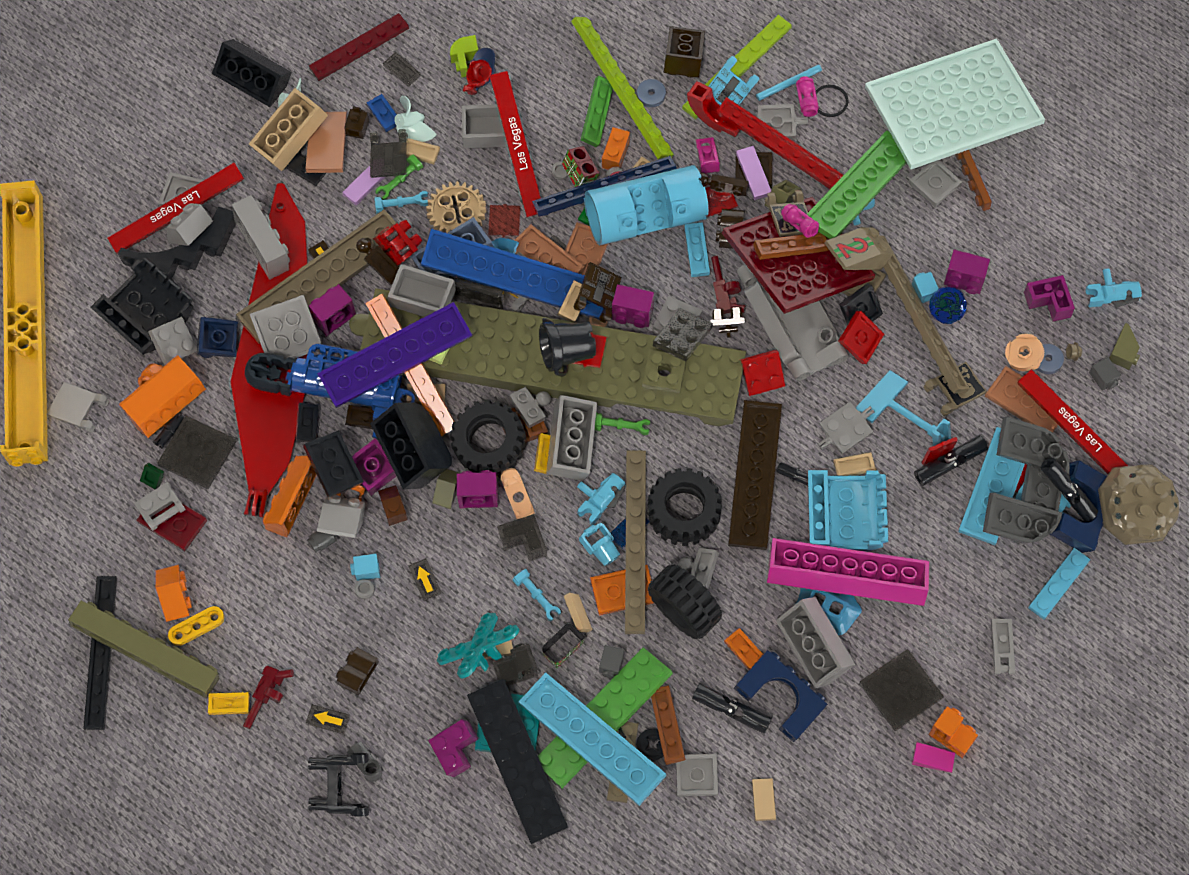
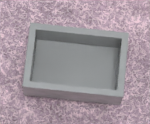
[462,104,517,148]
[388,264,456,317]

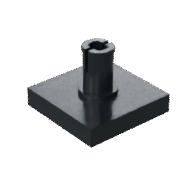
[839,283,883,325]

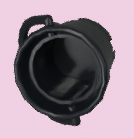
[539,318,596,377]

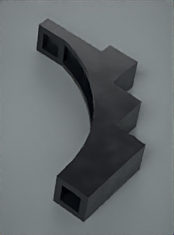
[118,206,236,281]

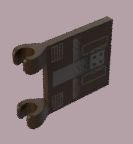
[574,262,622,323]

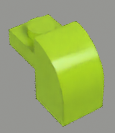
[450,35,478,78]

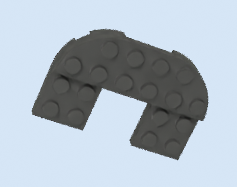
[983,416,1069,544]

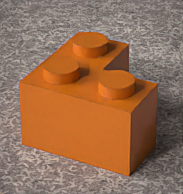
[156,565,192,622]
[929,706,978,758]

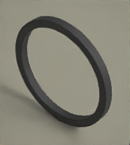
[816,85,848,117]

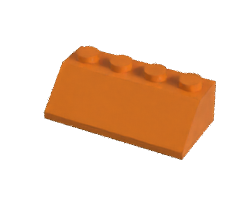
[119,355,206,438]
[263,456,317,538]

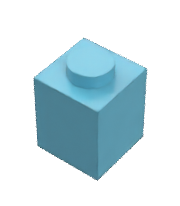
[912,272,939,303]
[350,554,380,581]

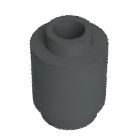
[307,531,337,553]

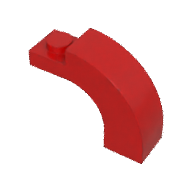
[687,81,740,137]

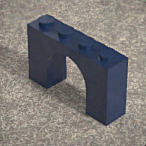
[1049,460,1107,553]
[734,650,828,742]

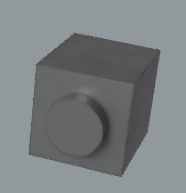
[1089,357,1121,391]
[599,645,624,678]

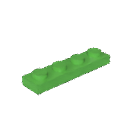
[581,76,613,147]

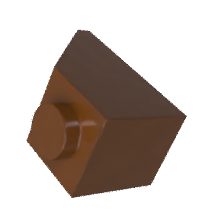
[378,485,408,526]

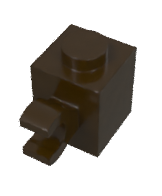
[344,106,369,139]

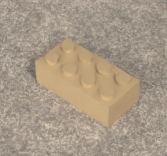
[249,88,328,171]

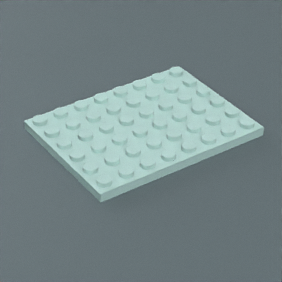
[865,39,1045,169]

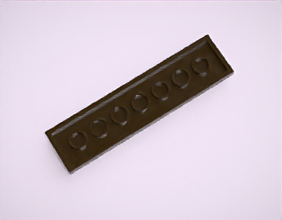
[728,400,782,550]

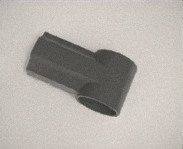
[347,742,382,782]

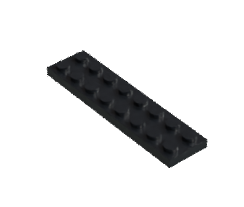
[467,679,569,845]

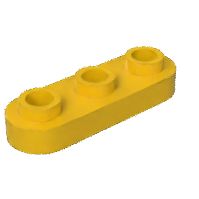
[168,606,225,646]

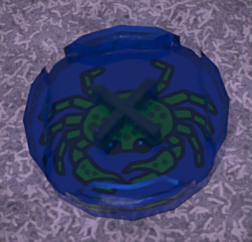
[929,286,967,324]

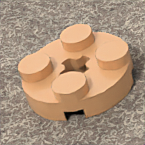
[1005,334,1045,371]

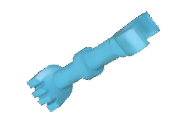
[374,191,428,214]
[513,569,561,621]

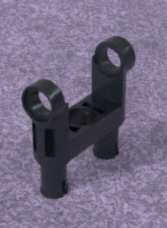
[308,753,369,817]

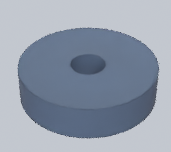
[637,79,666,107]
[1037,344,1064,374]

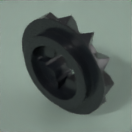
[636,729,664,761]

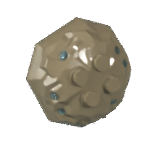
[1098,464,1179,545]

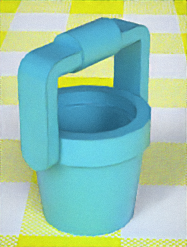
[579,523,620,566]

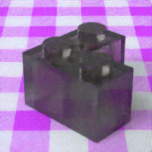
[497,514,547,562]
[492,643,538,686]

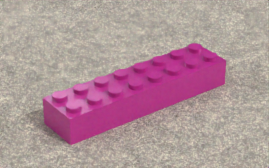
[767,538,929,606]

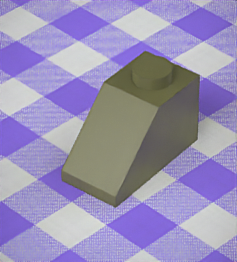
[765,179,801,210]
[1109,323,1140,370]

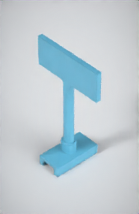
[856,370,951,446]

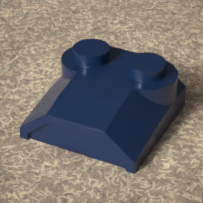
[197,317,238,358]

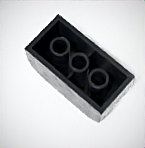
[370,402,452,490]

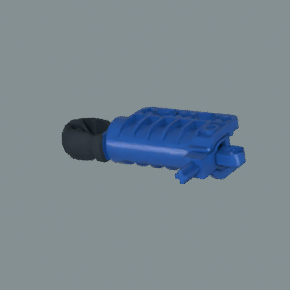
[245,344,415,440]

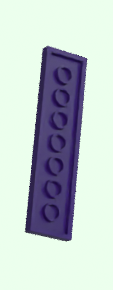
[317,302,472,408]

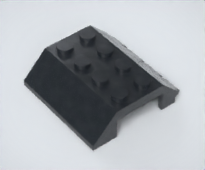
[90,258,194,355]

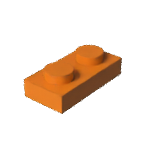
[724,628,763,670]

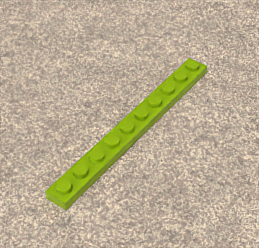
[571,17,674,159]

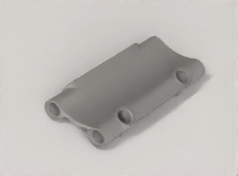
[736,264,849,381]

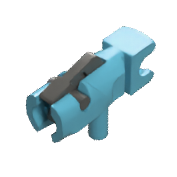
[1085,269,1142,307]
[577,473,626,526]

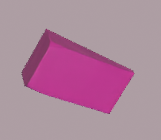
[696,137,720,173]
[912,742,955,773]

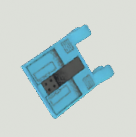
[708,56,759,105]

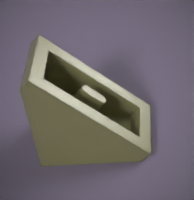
[432,469,459,509]

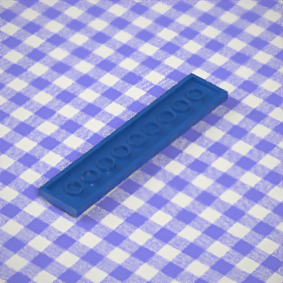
[420,229,604,320]

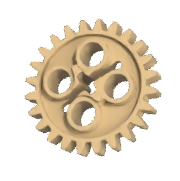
[426,181,486,233]

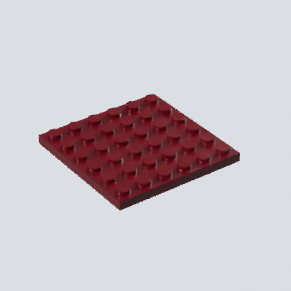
[722,196,875,314]

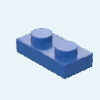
[366,94,397,132]

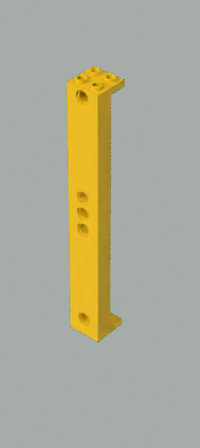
[0,180,48,467]

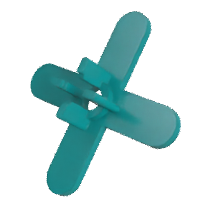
[437,613,520,679]

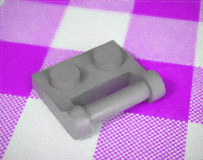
[134,482,186,531]

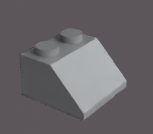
[166,203,213,246]
[317,495,365,538]

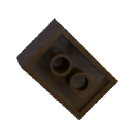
[663,26,705,78]

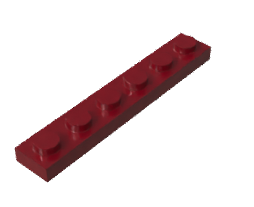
[309,13,409,81]

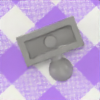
[509,386,551,428]
[678,547,719,589]

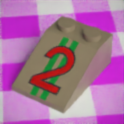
[824,227,894,270]

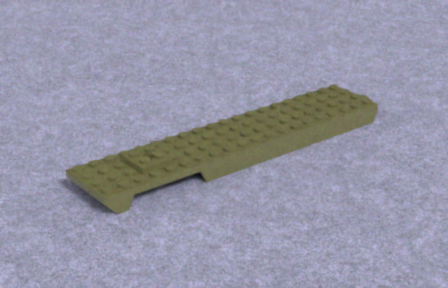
[349,288,746,426]

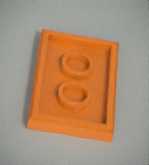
[590,565,654,616]

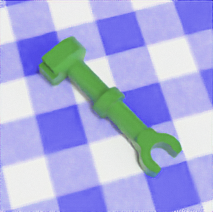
[375,154,423,200]
[594,413,650,435]

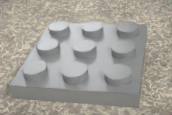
[250,294,323,359]

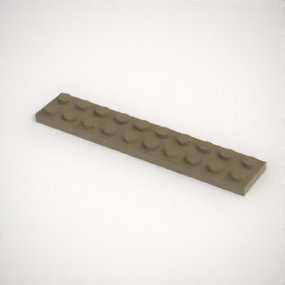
[236,210,407,344]

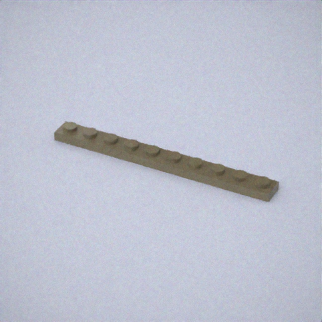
[880,235,970,393]
[625,451,646,634]

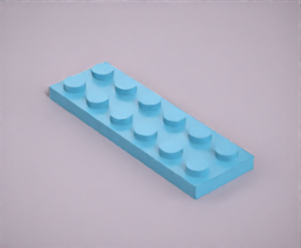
[958,427,1025,545]

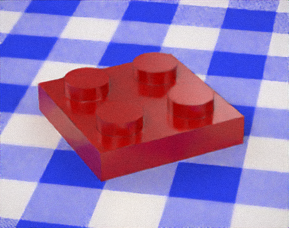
[838,311,885,364]
[740,349,785,396]

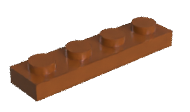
[955,150,992,211]
[753,232,829,260]
[651,685,686,765]

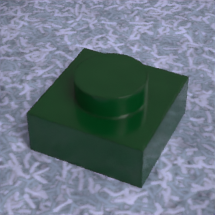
[140,463,164,489]

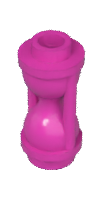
[796,76,819,117]
[781,204,819,238]

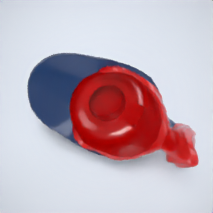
[463,48,496,95]

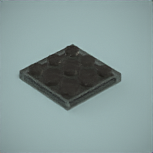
[157,416,237,489]
[859,649,944,732]

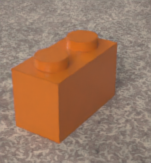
[602,127,630,170]

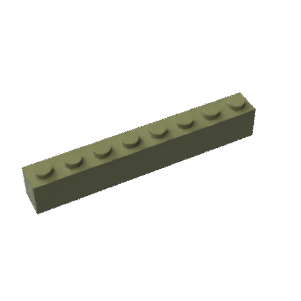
[68,600,220,699]

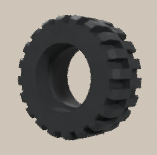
[450,400,526,476]
[647,468,722,546]
[648,564,722,639]

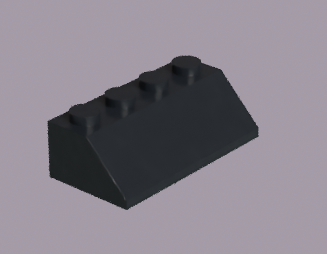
[212,39,292,107]

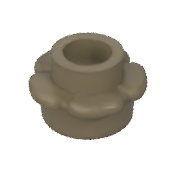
[1066,342,1082,361]

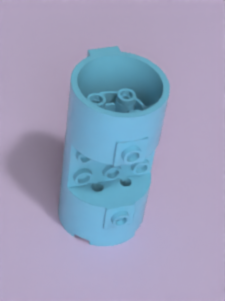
[584,165,708,246]

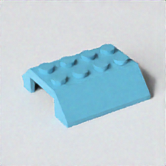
[808,470,888,552]

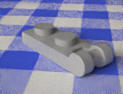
[991,619,1015,674]

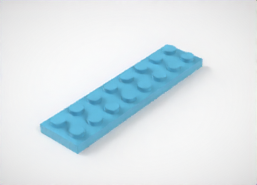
[519,672,666,806]

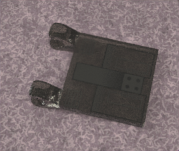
[370,129,408,178]

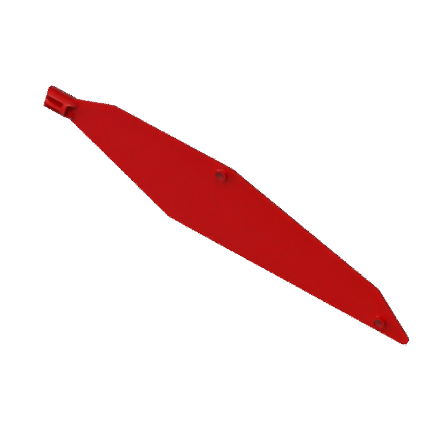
[230,183,310,518]

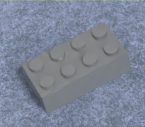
[232,195,290,280]
[546,395,597,481]
[776,597,855,688]

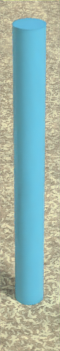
[756,64,822,101]

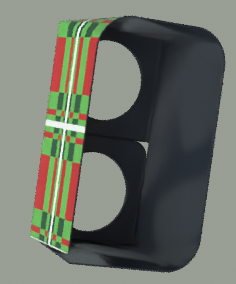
[542,624,585,669]

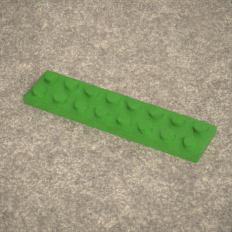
[804,130,907,239]
[538,647,673,788]

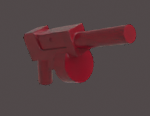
[711,256,746,314]
[243,666,294,729]

